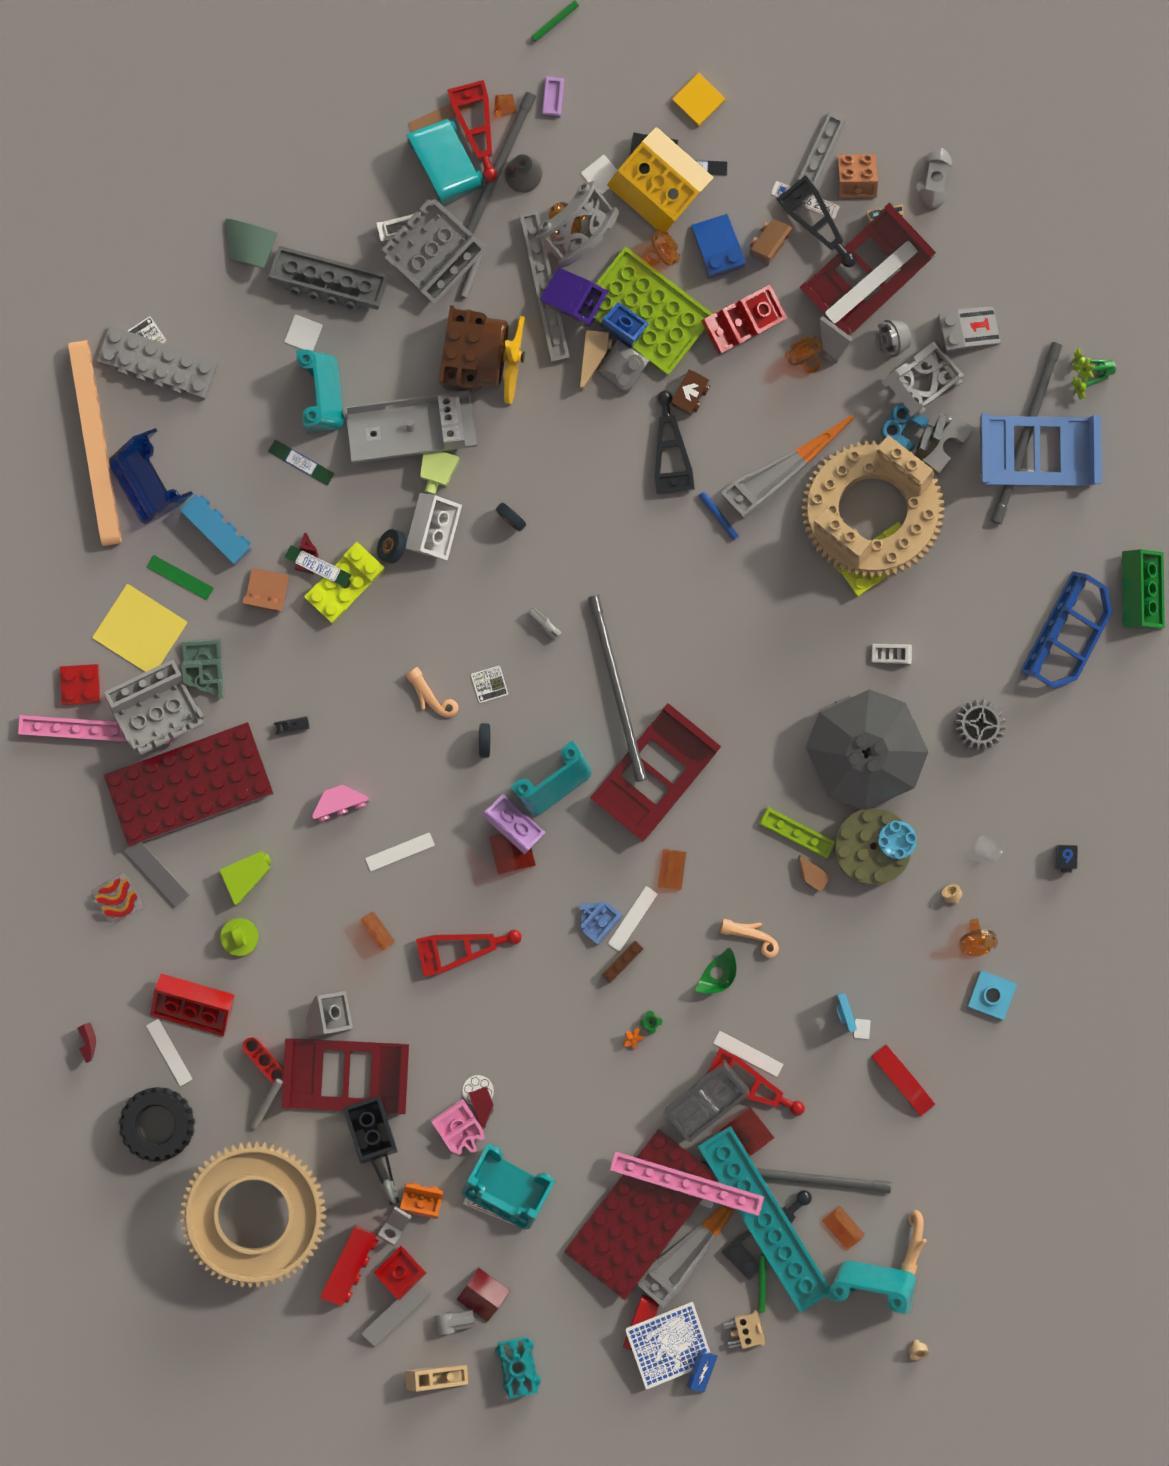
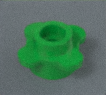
[639,1011,662,1034]

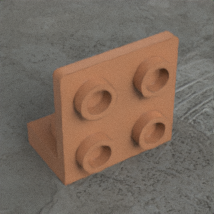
[838,154,878,198]
[242,568,289,613]

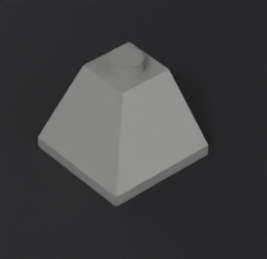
[817,316,853,364]
[306,991,353,1037]

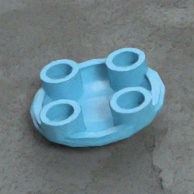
[878,821,917,859]

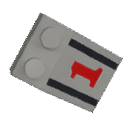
[937,306,1001,354]

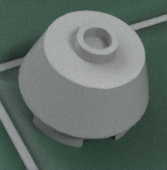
[876,320,911,357]

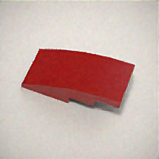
[701,285,787,354]

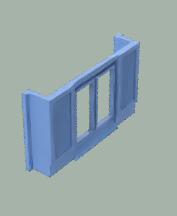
[980,413,1102,486]

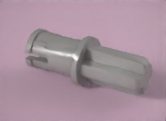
[527,608,561,641]

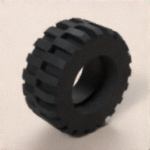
[119,1087,195,1162]

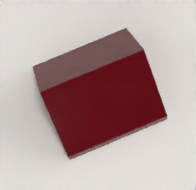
[456,1268,510,1322]

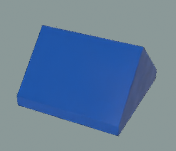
[601,302,649,348]

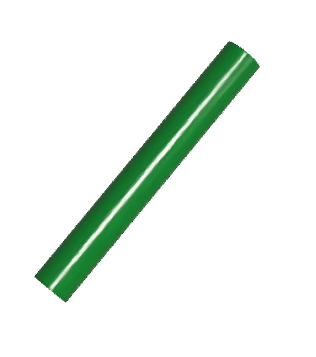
[531,0,579,42]
[758,1254,767,1312]

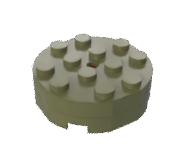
[834,808,910,885]

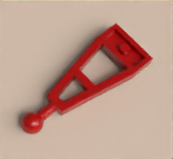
[447,80,498,183]
[416,930,522,977]
[705,1048,805,1116]

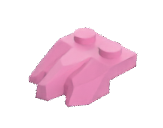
[431,1099,485,1155]

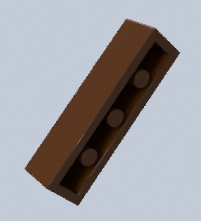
[602,941,644,983]

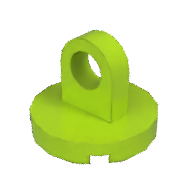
[220,918,259,956]

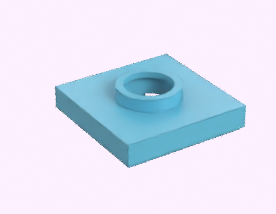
[967,970,1017,1020]
[835,993,857,1032]

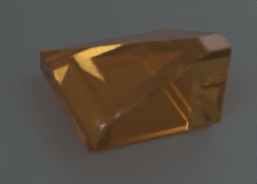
[494,94,516,117]

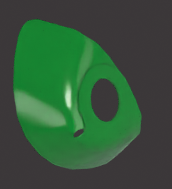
[695,948,737,994]

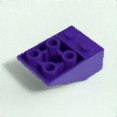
[540,267,608,328]

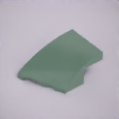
[225,218,278,270]
[181,638,224,698]

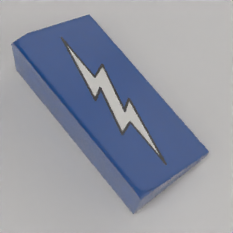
[686,1350,718,1392]

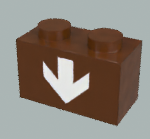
[671,369,710,416]

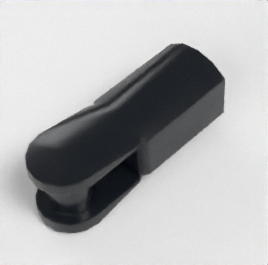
[273,716,310,735]

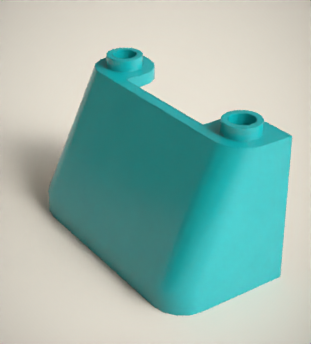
[406,119,484,207]
[296,350,344,434]
[510,740,592,816]
[462,1144,555,1230]
[829,1261,916,1314]

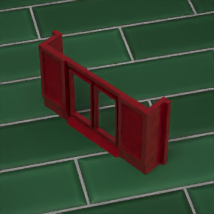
[800,202,936,335]
[590,703,721,842]
[282,1038,409,1114]

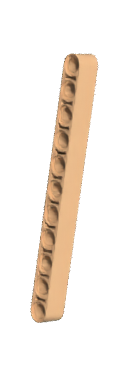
[68,340,122,546]

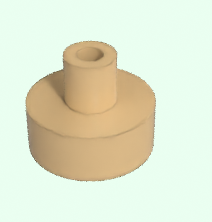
[942,884,963,904]
[908,1340,929,1360]

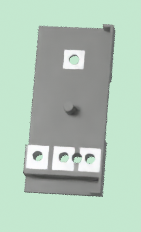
[345,390,477,463]

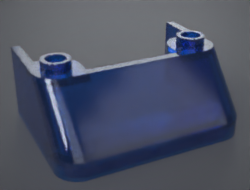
[109,428,193,524]

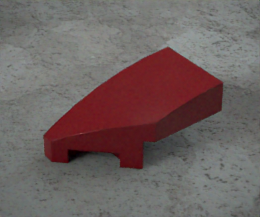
[295,533,318,574]
[77,1022,96,1063]
[469,1086,494,1129]

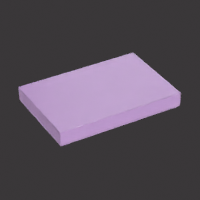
[482,794,545,854]

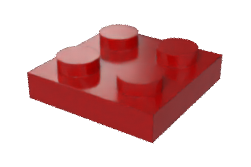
[59,664,101,705]
[374,1246,427,1300]

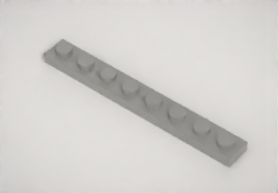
[520,210,570,363]

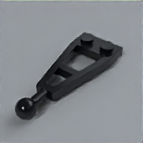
[776,175,856,268]
[654,391,695,494]
[721,1190,812,1280]

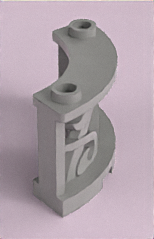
[537,181,619,268]
[881,341,965,417]

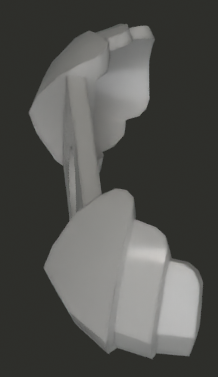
[920,148,952,209]

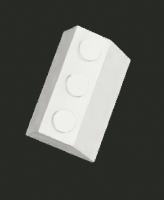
[406,493,462,560]

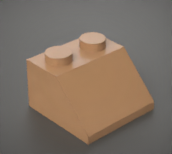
[749,219,792,266]

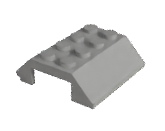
[382,199,487,304]
[104,660,205,755]

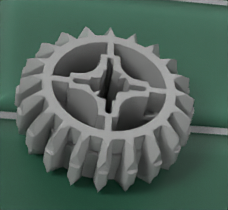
[954,699,1006,751]

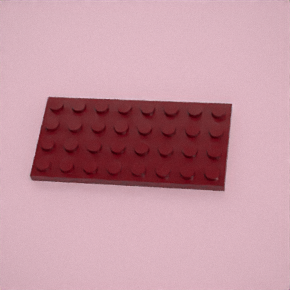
[104,722,274,847]
[564,1129,718,1300]

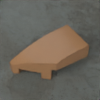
[798,855,832,892]

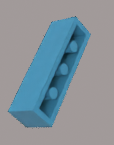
[180,494,251,566]

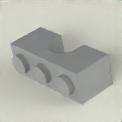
[921,414,974,475]

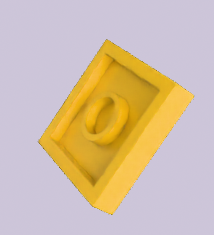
[672,73,726,127]

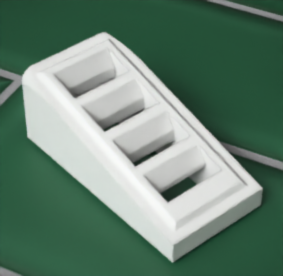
[871,644,912,664]

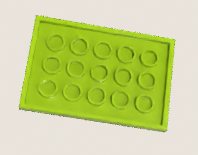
[595,246,713,376]

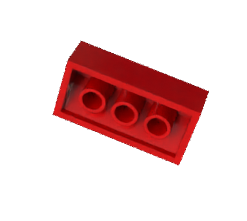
[150,974,235,1036]
[320,1224,379,1306]

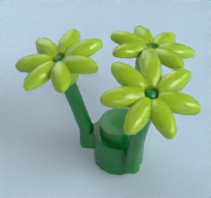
[1071,348,1116,399]

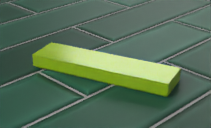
[759,807,835,859]

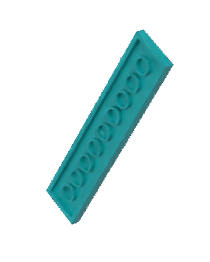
[698,1126,830,1313]

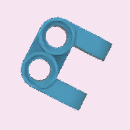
[880,404,929,451]

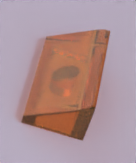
[658,849,686,890]
[361,912,395,950]
[822,1206,865,1250]

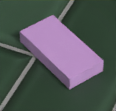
[542,77,564,117]

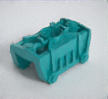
[495,1336,541,1399]

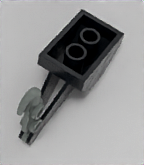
[343,1096,400,1205]

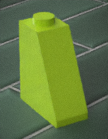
[220,851,272,905]

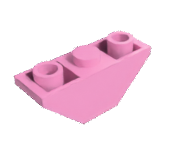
[312,785,369,822]

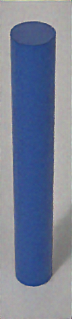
[698,491,739,541]

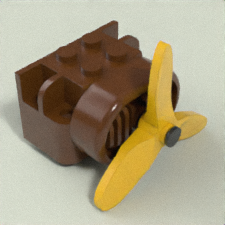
[439,305,525,405]

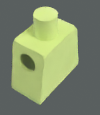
[420,451,460,495]

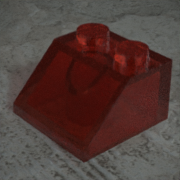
[489,834,536,875]
[720,1106,774,1157]

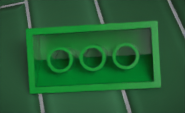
[1121,549,1165,629]

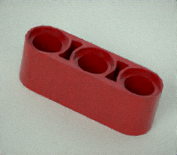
[243,1037,284,1083]
[623,1294,660,1351]

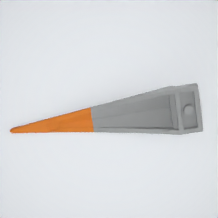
[721,415,854,519]
[637,1205,735,1308]

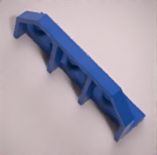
[1020,571,1112,688]

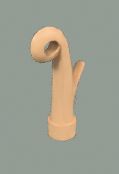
[405,667,458,718]
[720,919,779,958]
[900,1210,927,1275]

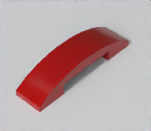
[871,1045,935,1117]

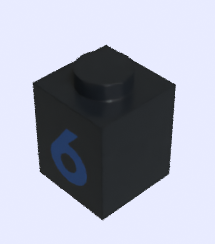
[1055,845,1078,873]

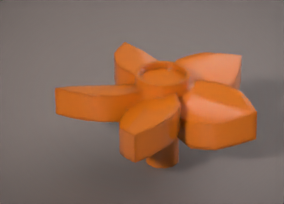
[623,1028,644,1050]

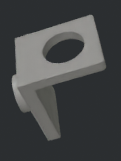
[377,1206,412,1246]

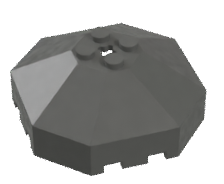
[806,689,928,810]

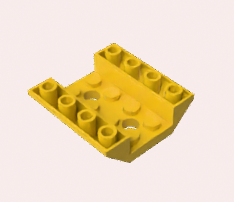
[607,127,714,236]

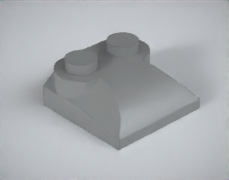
[598,339,650,393]

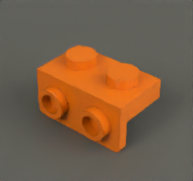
[400,1183,443,1219]

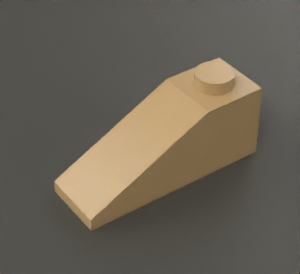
[580,330,612,390]
[405,1365,468,1391]

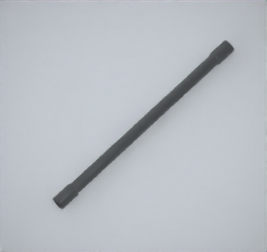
[466,92,536,234]
[991,342,1062,525]
[588,595,647,782]
[700,1161,891,1193]

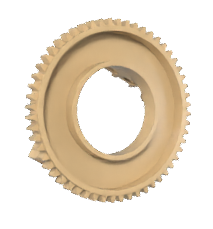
[802,435,944,579]
[180,1141,326,1288]

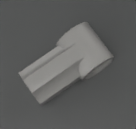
[435,1310,475,1335]

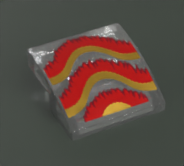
[91,871,145,927]

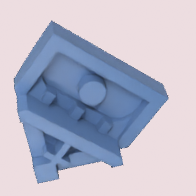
[580,902,623,945]

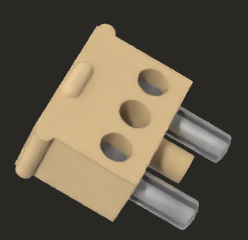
[723,1310,765,1349]

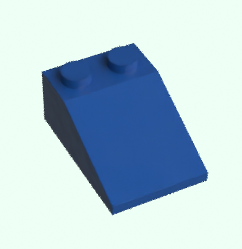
[691,214,746,279]

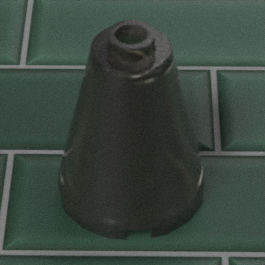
[504,154,542,193]

